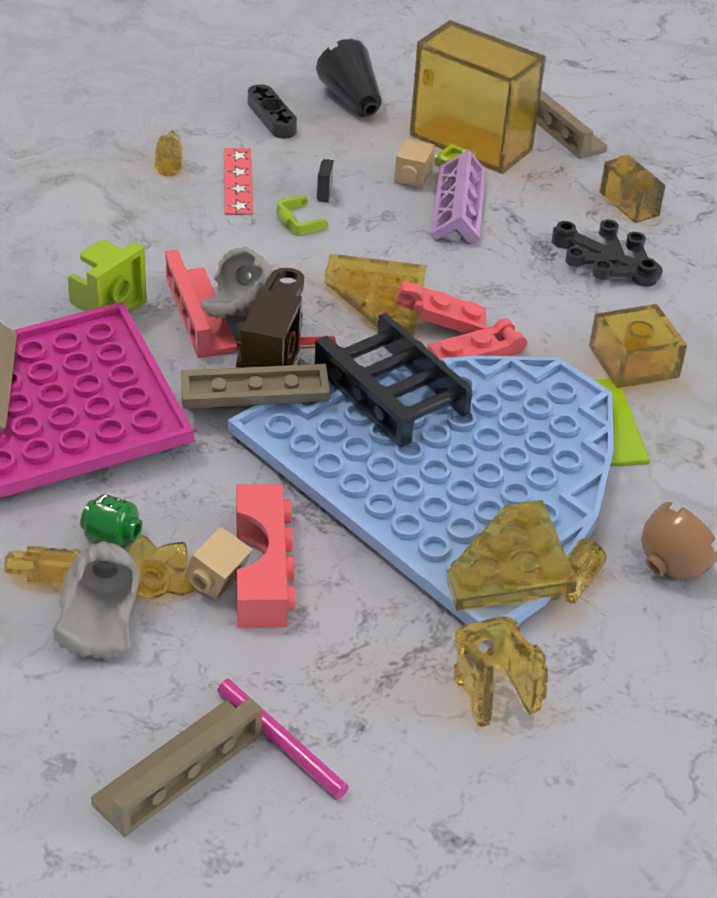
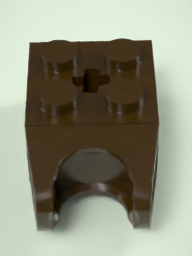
[236,268,304,368]

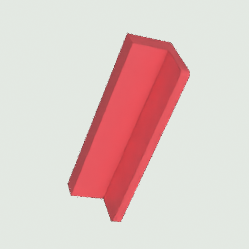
[165,249,237,358]

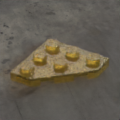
[325,254,427,335]
[447,500,577,611]

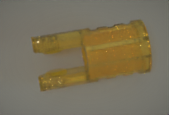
[544,539,607,604]

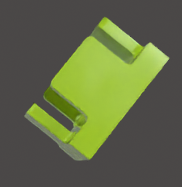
[68,240,147,314]

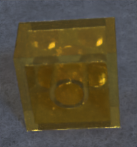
[589,304,687,388]

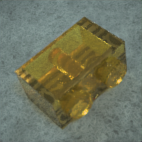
[599,155,666,223]

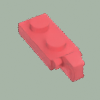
[395,281,486,334]

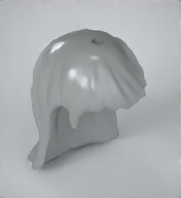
[201,247,273,319]
[53,541,140,662]

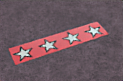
[224,148,253,214]

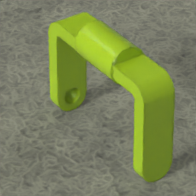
[277,195,328,235]

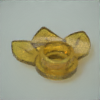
[128,535,196,599]

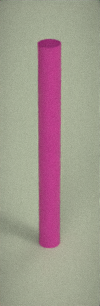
[218,679,349,799]

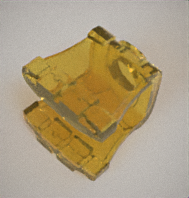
[454,617,548,727]

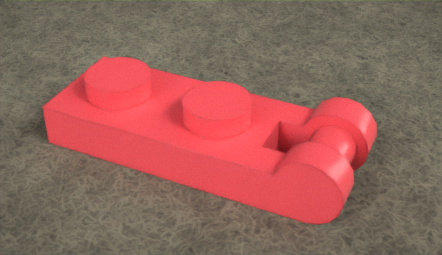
[427,318,527,358]

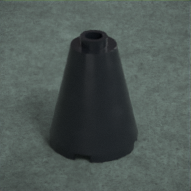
[316,39,382,117]

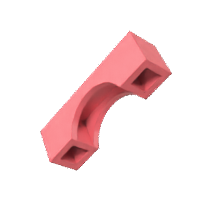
[236,484,295,628]

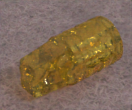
[154,130,183,176]
[4,546,81,584]

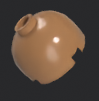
[641,502,717,580]

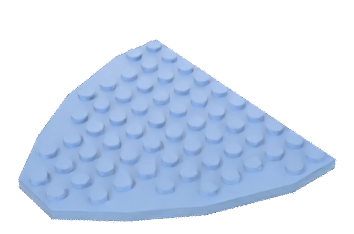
[228,355,614,644]

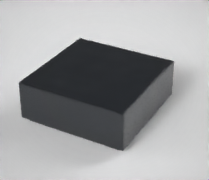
[317,159,334,203]

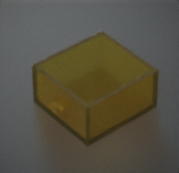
[409,20,546,174]

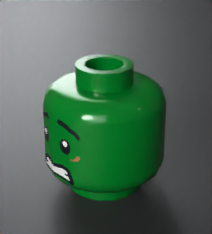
[80,494,143,549]

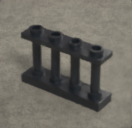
[315,313,473,448]

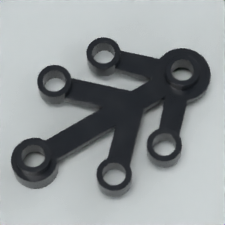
[551,219,663,287]

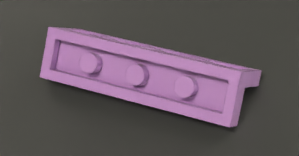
[431,149,486,244]

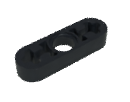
[248,84,297,138]

